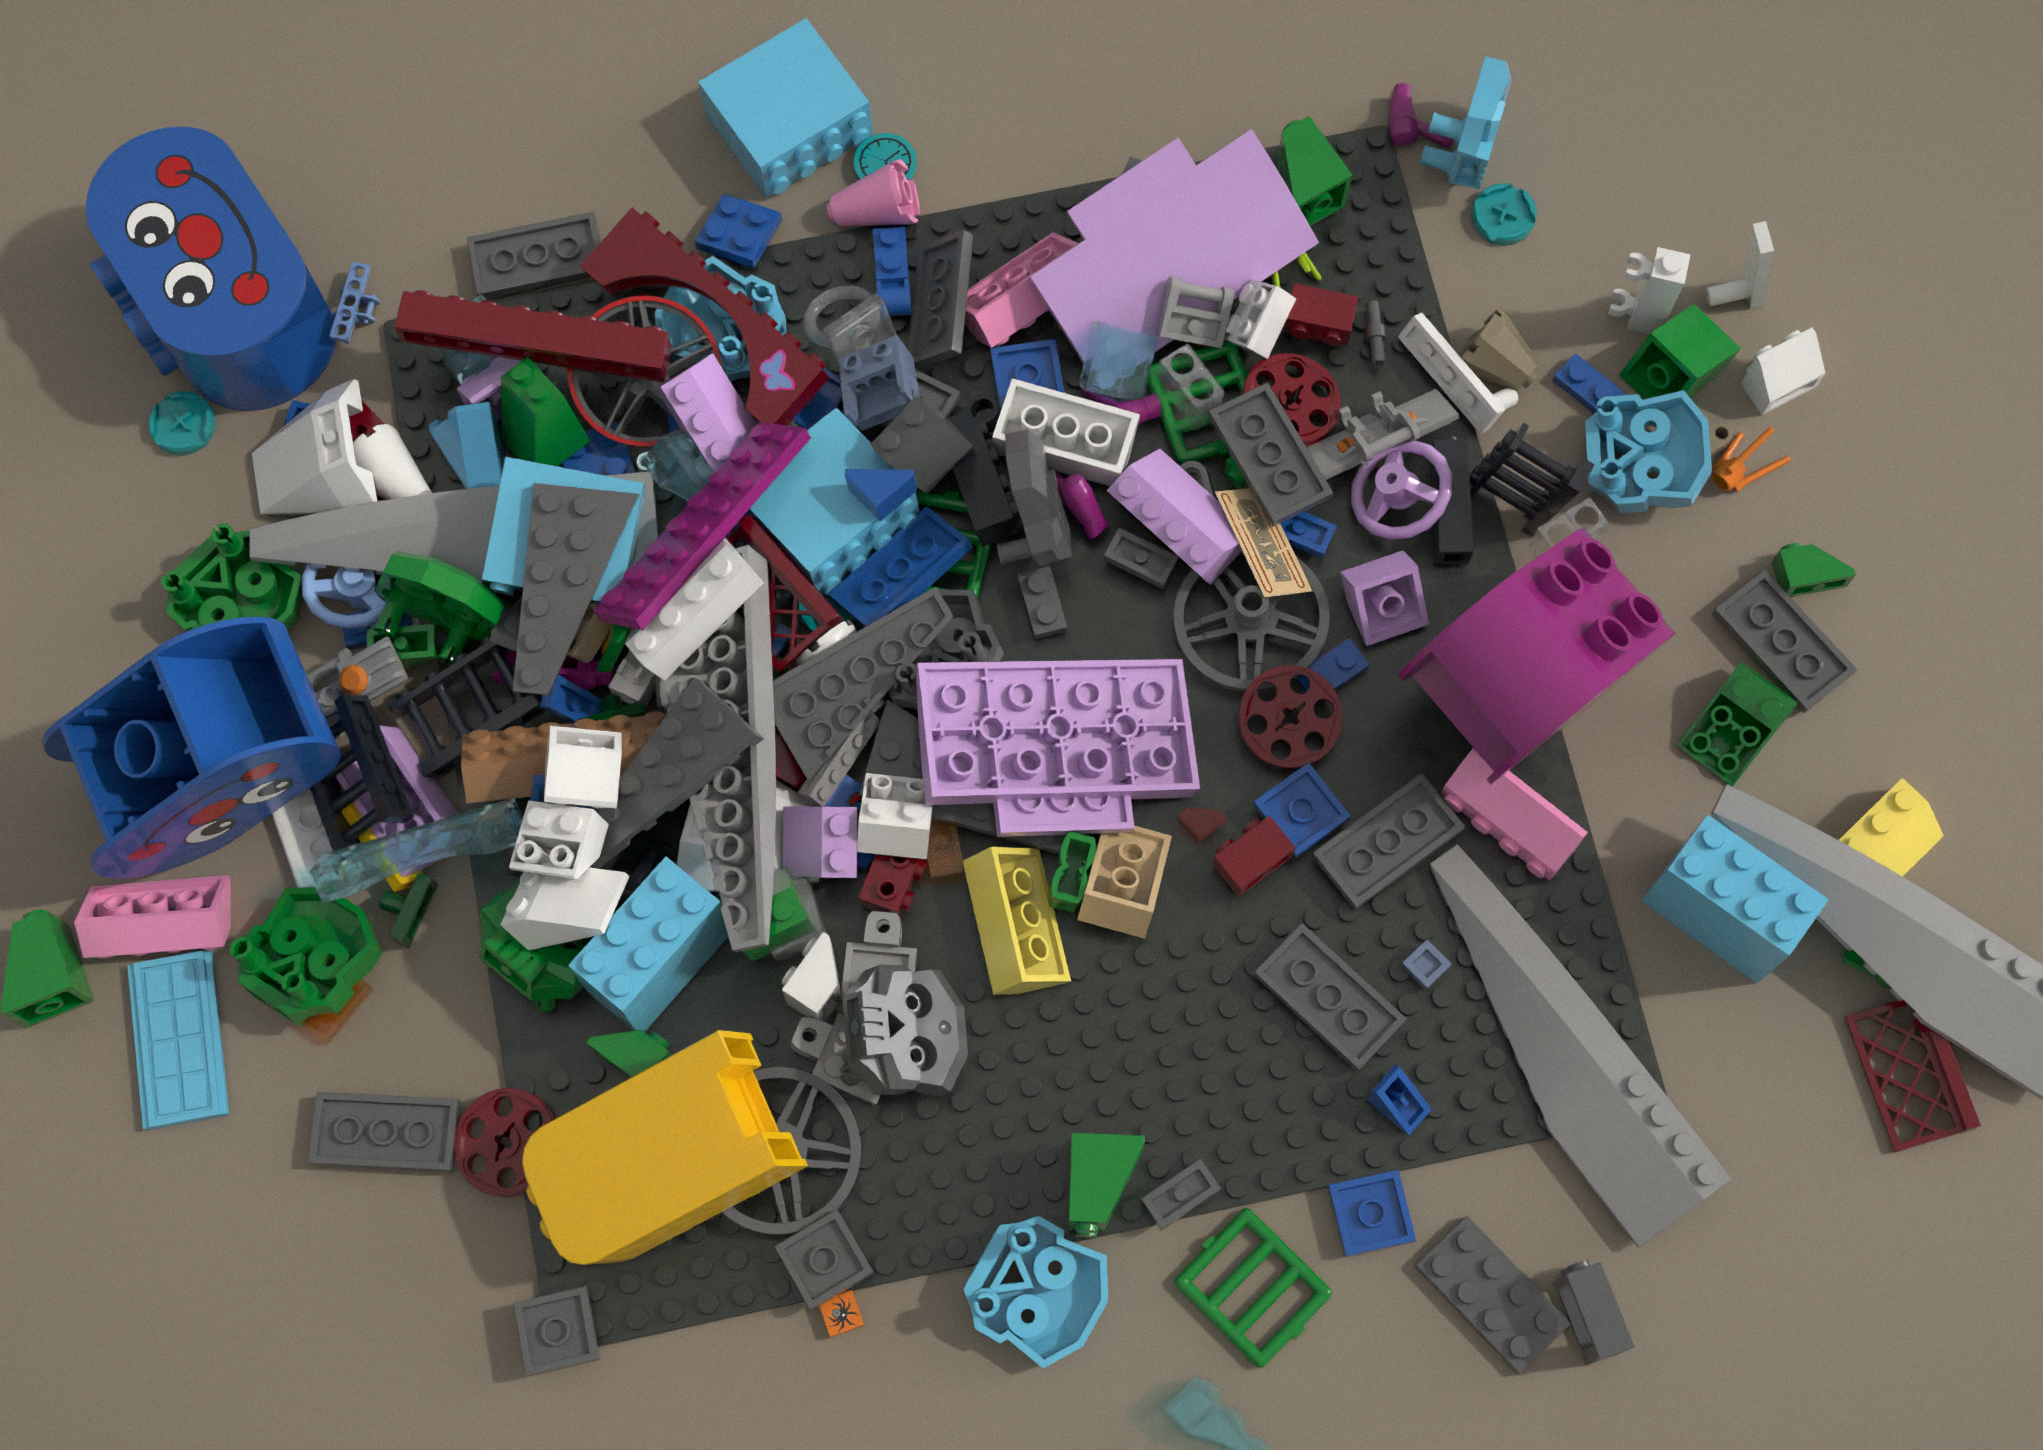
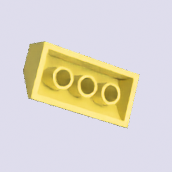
[1839,778,1944,877]
[963,847,1071,995]

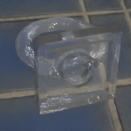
[803,285,897,369]

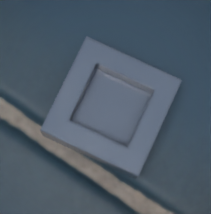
[1401,940,1452,991]

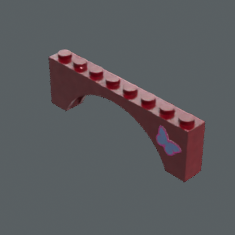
[580,207,830,426]

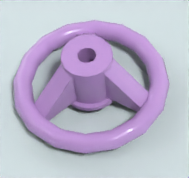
[1351,440,1452,540]

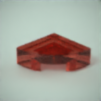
[1177,808,1227,843]

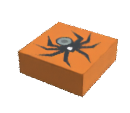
[819,1290,865,1338]

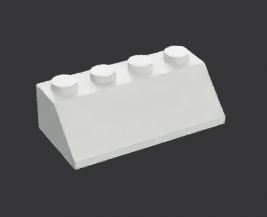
[992,378,1140,486]
[625,538,764,680]

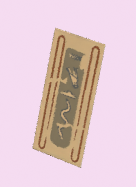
[1215,488,1312,597]

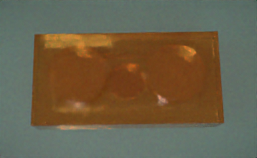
[926,819,965,880]
[302,979,374,1044]

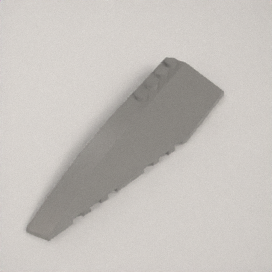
[250,471,659,586]
[659,545,776,952]
[1711,784,2043,1099]
[1429,844,1732,1248]

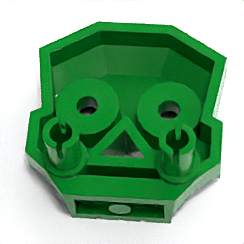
[161,523,303,632]
[373,551,504,666]
[478,878,615,1012]
[229,887,382,1027]

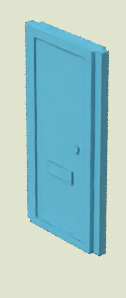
[127,950,230,1130]

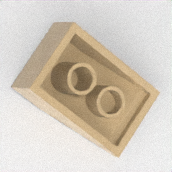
[1077,826,1172,939]

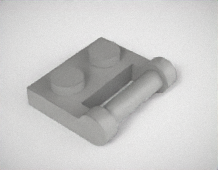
[1157,276,1234,348]

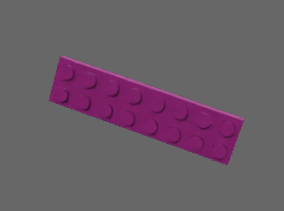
[593,422,811,630]

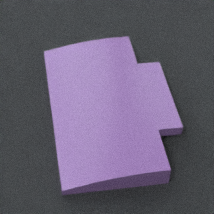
[1028,129,1319,388]
[916,659,1200,837]

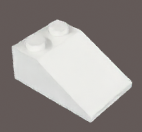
[500,868,629,950]

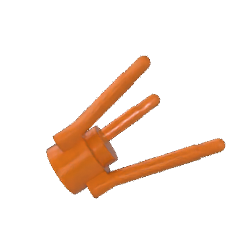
[1710,427,1791,492]

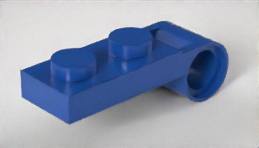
[873,227,912,317]

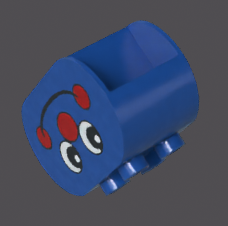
[86,126,337,411]
[42,617,341,879]

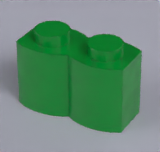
[1048,831,1096,913]

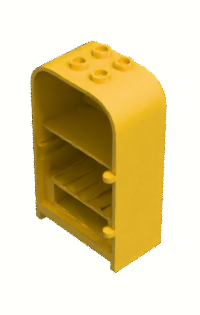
[522,1030,808,1265]

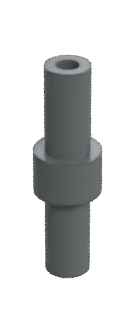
[1365,301,1386,366]

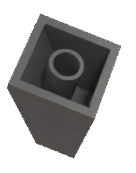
[870,395,973,494]

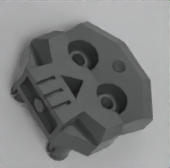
[997,429,1072,566]
[888,589,1005,711]
[835,964,968,1096]

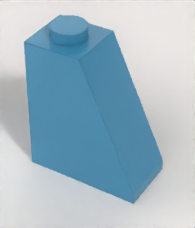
[429,402,505,489]

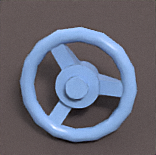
[302,563,386,629]

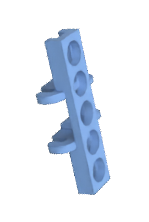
[329,262,380,344]

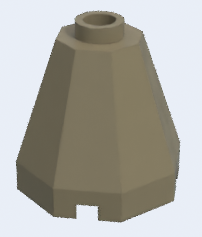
[1459,308,1538,391]

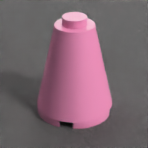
[827,159,920,227]

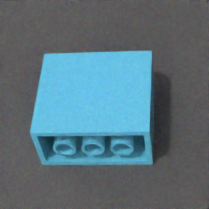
[698,18,873,199]
[742,408,920,596]
[482,457,647,605]
[1641,815,1829,983]
[568,857,728,1032]

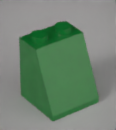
[1276,116,1352,226]
[1619,304,1741,399]
[501,357,591,466]
[742,867,817,961]
[1,909,94,1028]
[1068,1133,1145,1238]

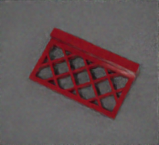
[727,514,844,673]
[1844,1000,1981,1153]

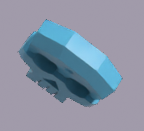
[1419,56,1512,189]
[655,256,787,382]
[1585,390,1712,513]
[963,1216,1108,1369]

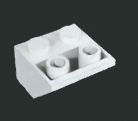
[1224,279,1296,359]
[1741,327,1825,415]
[544,726,622,808]
[857,773,933,859]
[509,801,609,879]
[782,932,841,1022]

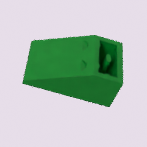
[1676,662,1798,787]

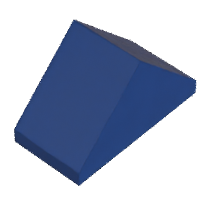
[845,469,917,522]
[1366,1064,1432,1135]

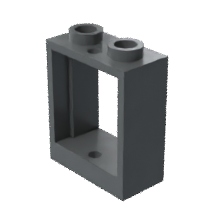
[1553,1259,1635,1366]

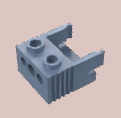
[837,335,919,431]

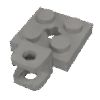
[840,911,917,1009]
[790,1012,881,1106]

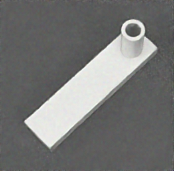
[1706,221,1774,309]
[1398,313,1518,434]

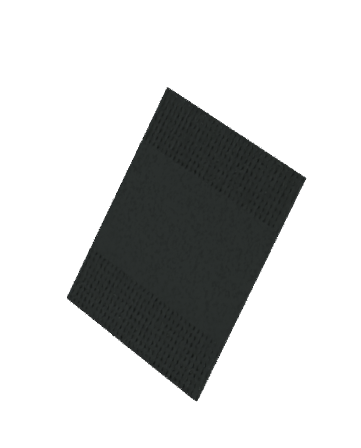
[383,125,1667,1347]

